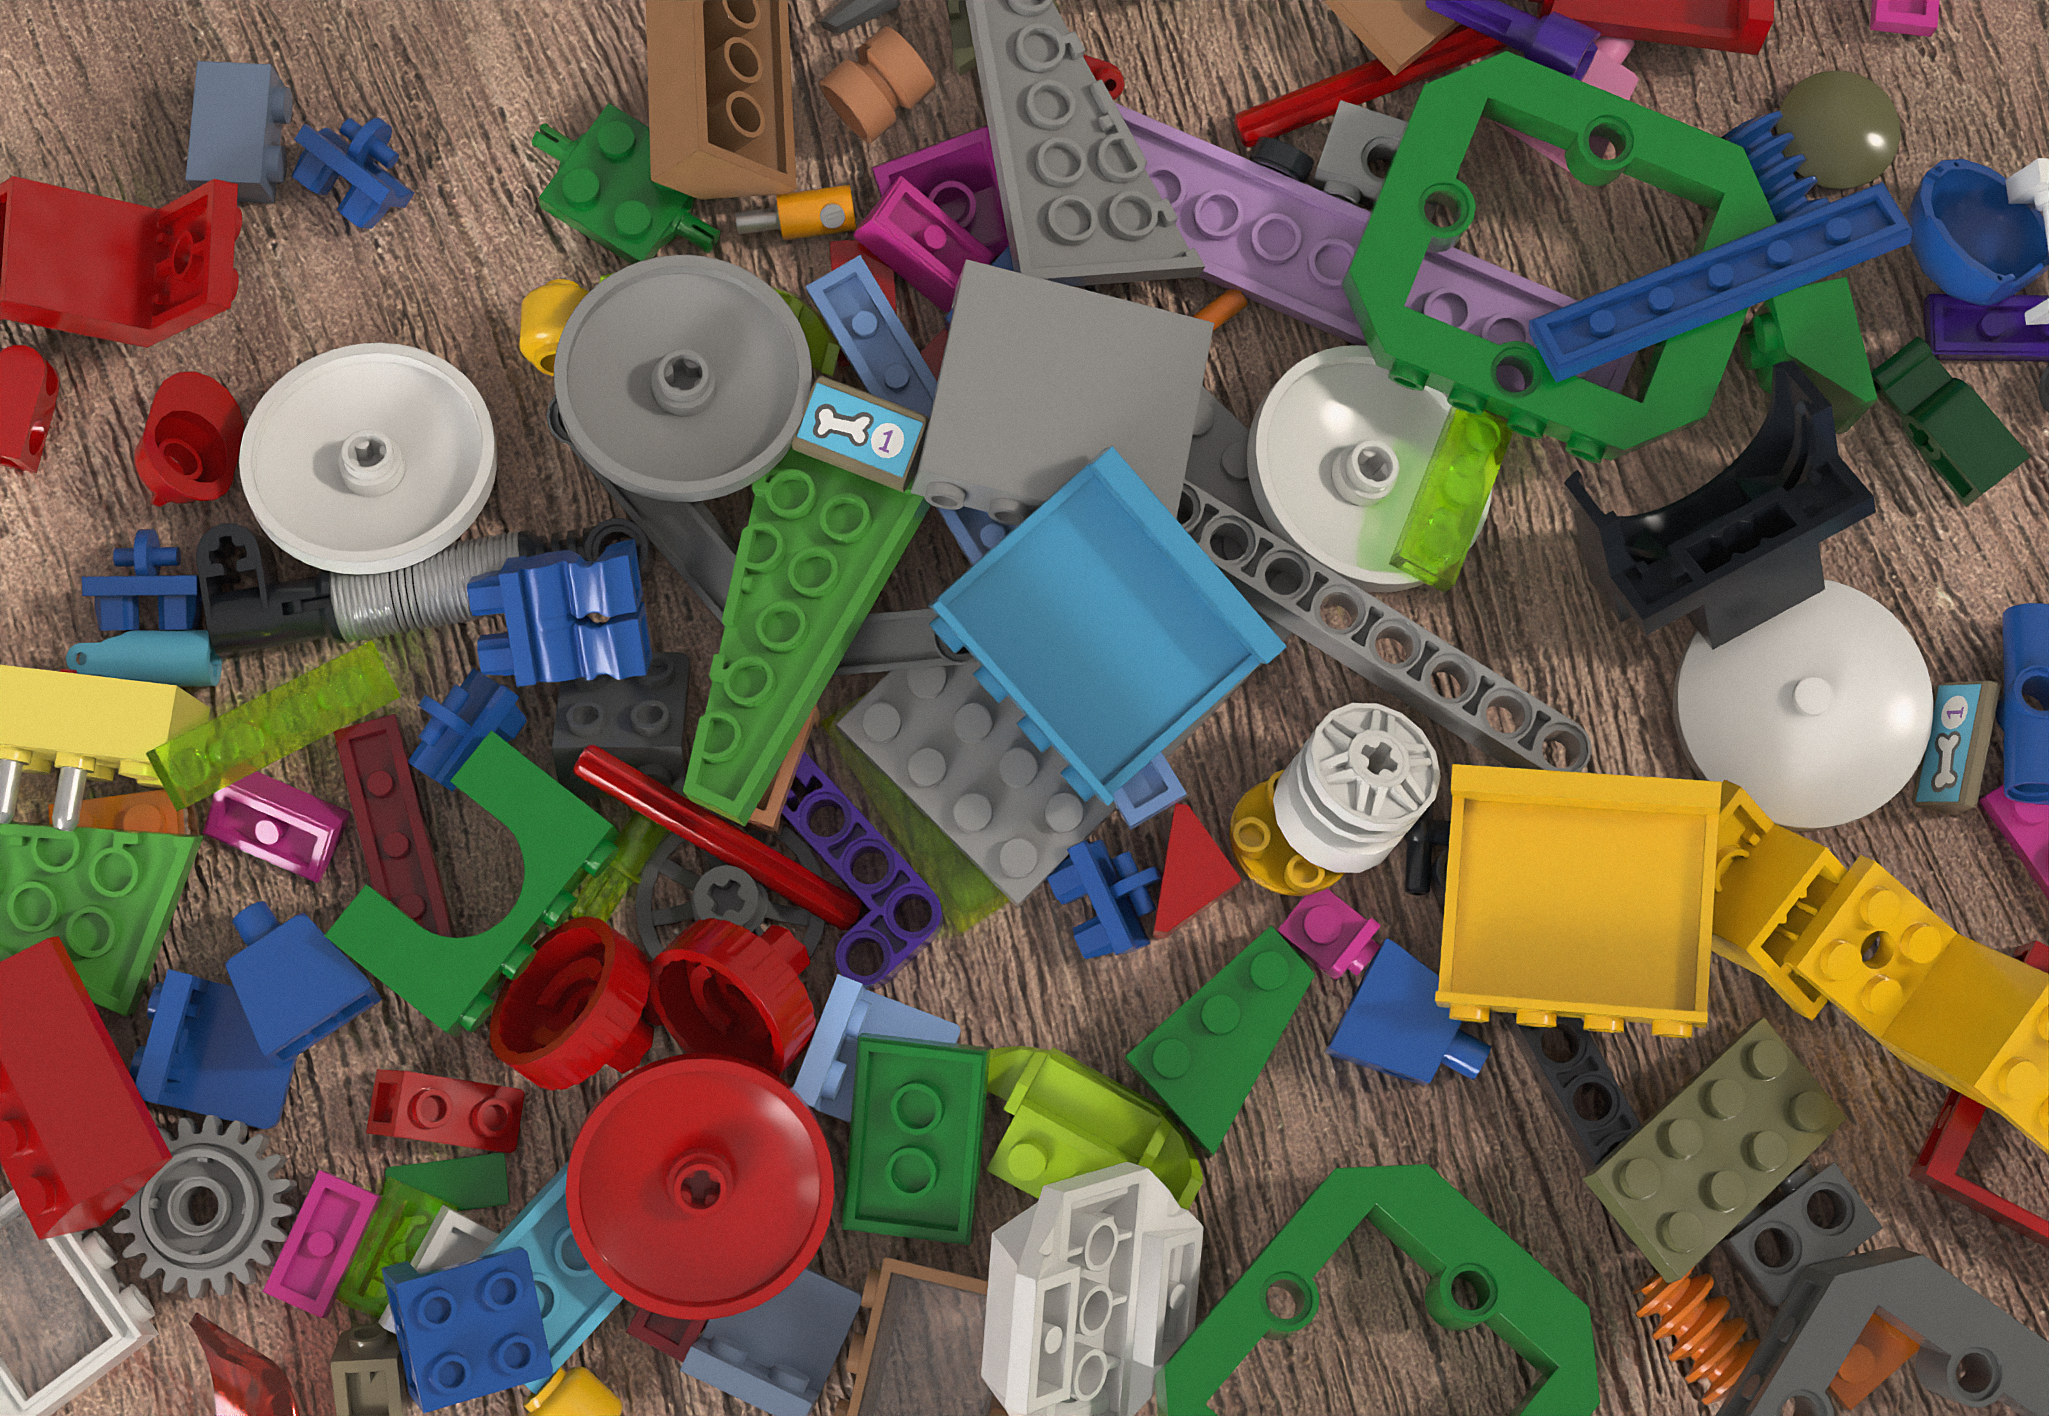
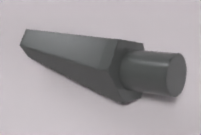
[820,0,901,34]

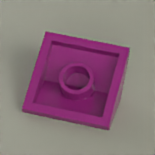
[871,124,1009,256]

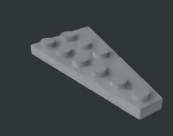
[965,0,1205,286]

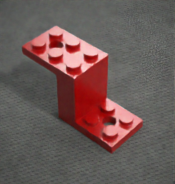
[0,176,242,348]

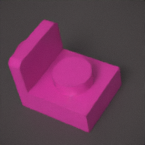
[1277,889,1381,981]

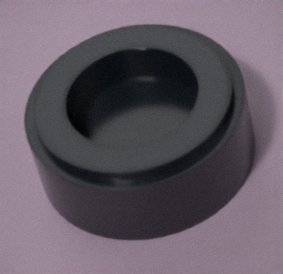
[1249,137,1315,184]

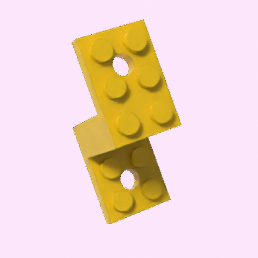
[1783,855,2049,1155]

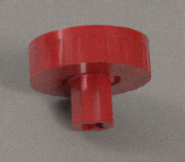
[489,916,654,1091]
[649,918,816,1077]

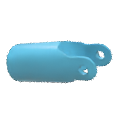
[66,630,222,687]

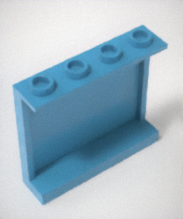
[928,446,1287,806]

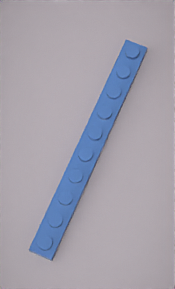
[805,255,1187,830]

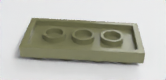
[1582,1017,1847,1284]

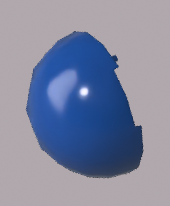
[1908,159,2049,306]

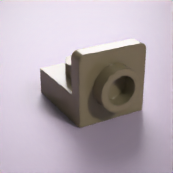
[330,1323,408,1416]

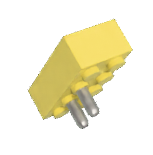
[0,665,210,832]

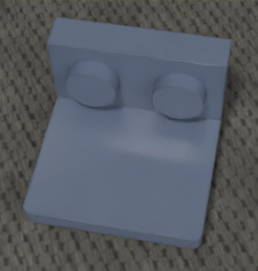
[680,1267,863,1416]

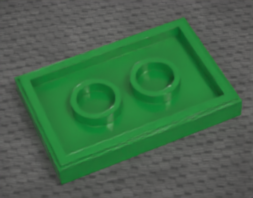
[842,1032,991,1245]

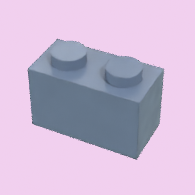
[185,61,293,203]

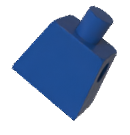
[225,901,382,1069]
[1324,938,1492,1086]

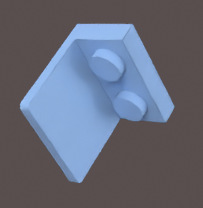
[793,974,961,1123]

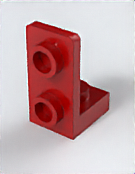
[366,1069,525,1153]

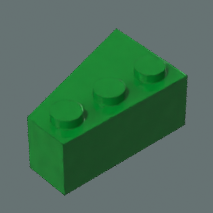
[1123,925,1315,1158]

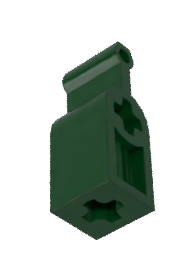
[1871,336,2031,507]

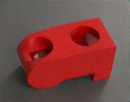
[0,345,60,473]

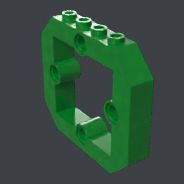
[1341,51,1777,463]
[1155,1164,1600,1416]

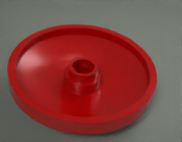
[566,1053,834,1320]

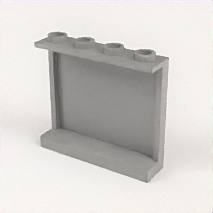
[910,259,1214,525]

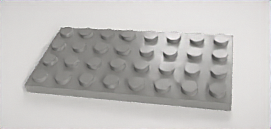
[836,386,1297,908]

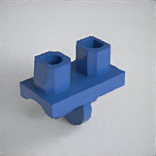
[292,117,415,229]
[82,529,202,631]
[408,668,527,792]
[1047,840,1162,959]

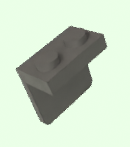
[552,652,691,800]

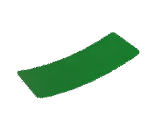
[385,1153,509,1219]

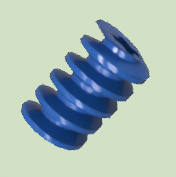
[1721,111,1830,223]

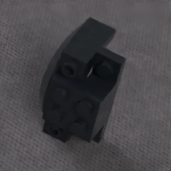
[1564,361,1876,650]

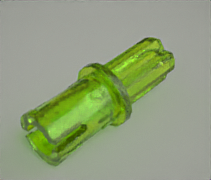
[570,810,670,922]

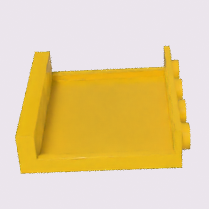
[1435,764,1722,1038]

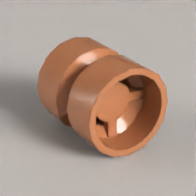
[818,25,936,144]

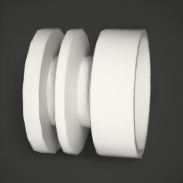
[1273,703,1441,873]

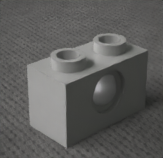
[1312,100,1438,222]

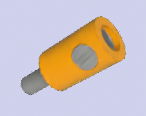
[735,184,857,241]

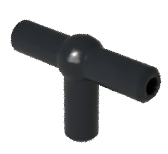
[1403,801,1451,896]

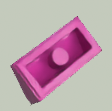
[853,176,996,312]
[203,765,350,883]

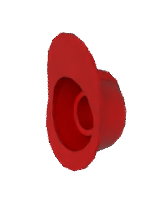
[134,371,245,507]

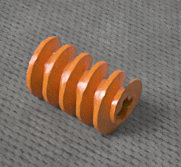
[1630,1265,1761,1405]

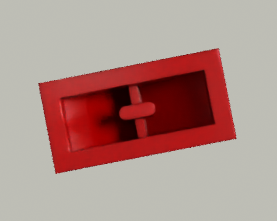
[1152,803,1242,939]

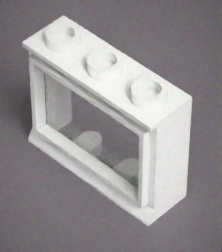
[0,1189,159,1416]

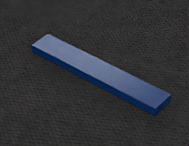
[1529,182,1913,383]

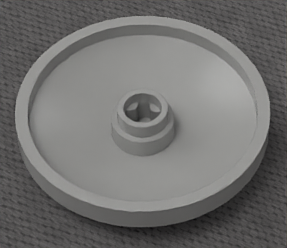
[554,255,812,502]

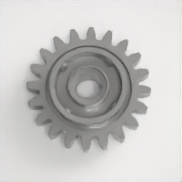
[113,1115,299,1298]

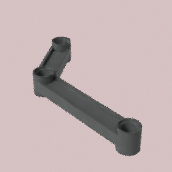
[546,395,978,676]

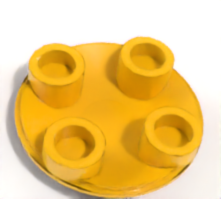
[1229,770,1345,896]

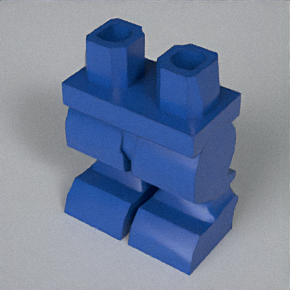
[467,539,653,686]

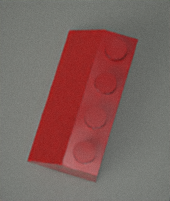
[0,936,173,1240]

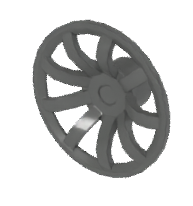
[636,812,826,960]

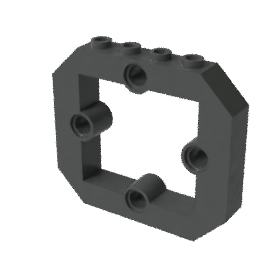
[1715,1246,2049,1416]

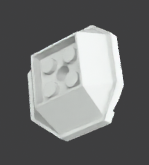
[981,1162,1204,1416]

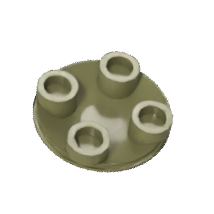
[1776,70,1900,190]

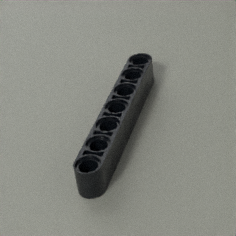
[1430,846,1640,1247]

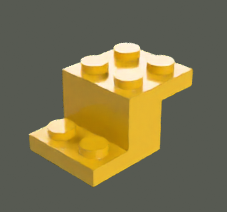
[1711,779,1879,1021]

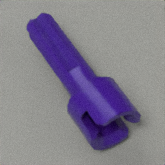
[1425,0,1601,81]

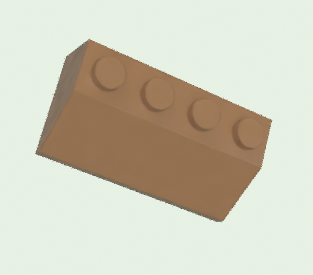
[646,0,797,200]

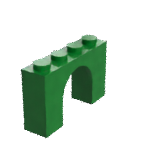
[324,730,620,1037]

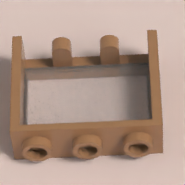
[834,1257,1009,1416]

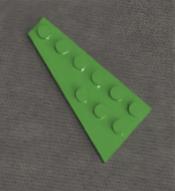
[683,447,931,826]
[0,821,204,1016]

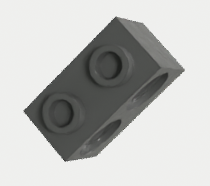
[1718,1160,1883,1306]

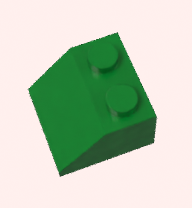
[1740,277,1878,434]

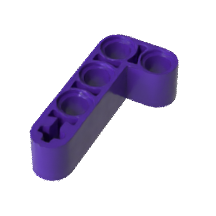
[781,752,944,990]

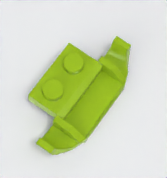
[986,1046,1203,1210]

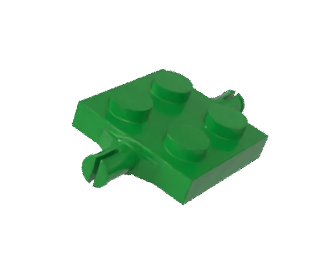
[532,103,721,264]

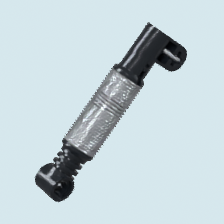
[196,518,656,657]

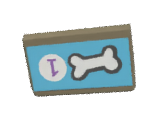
[791,376,929,493]
[1912,681,2000,816]

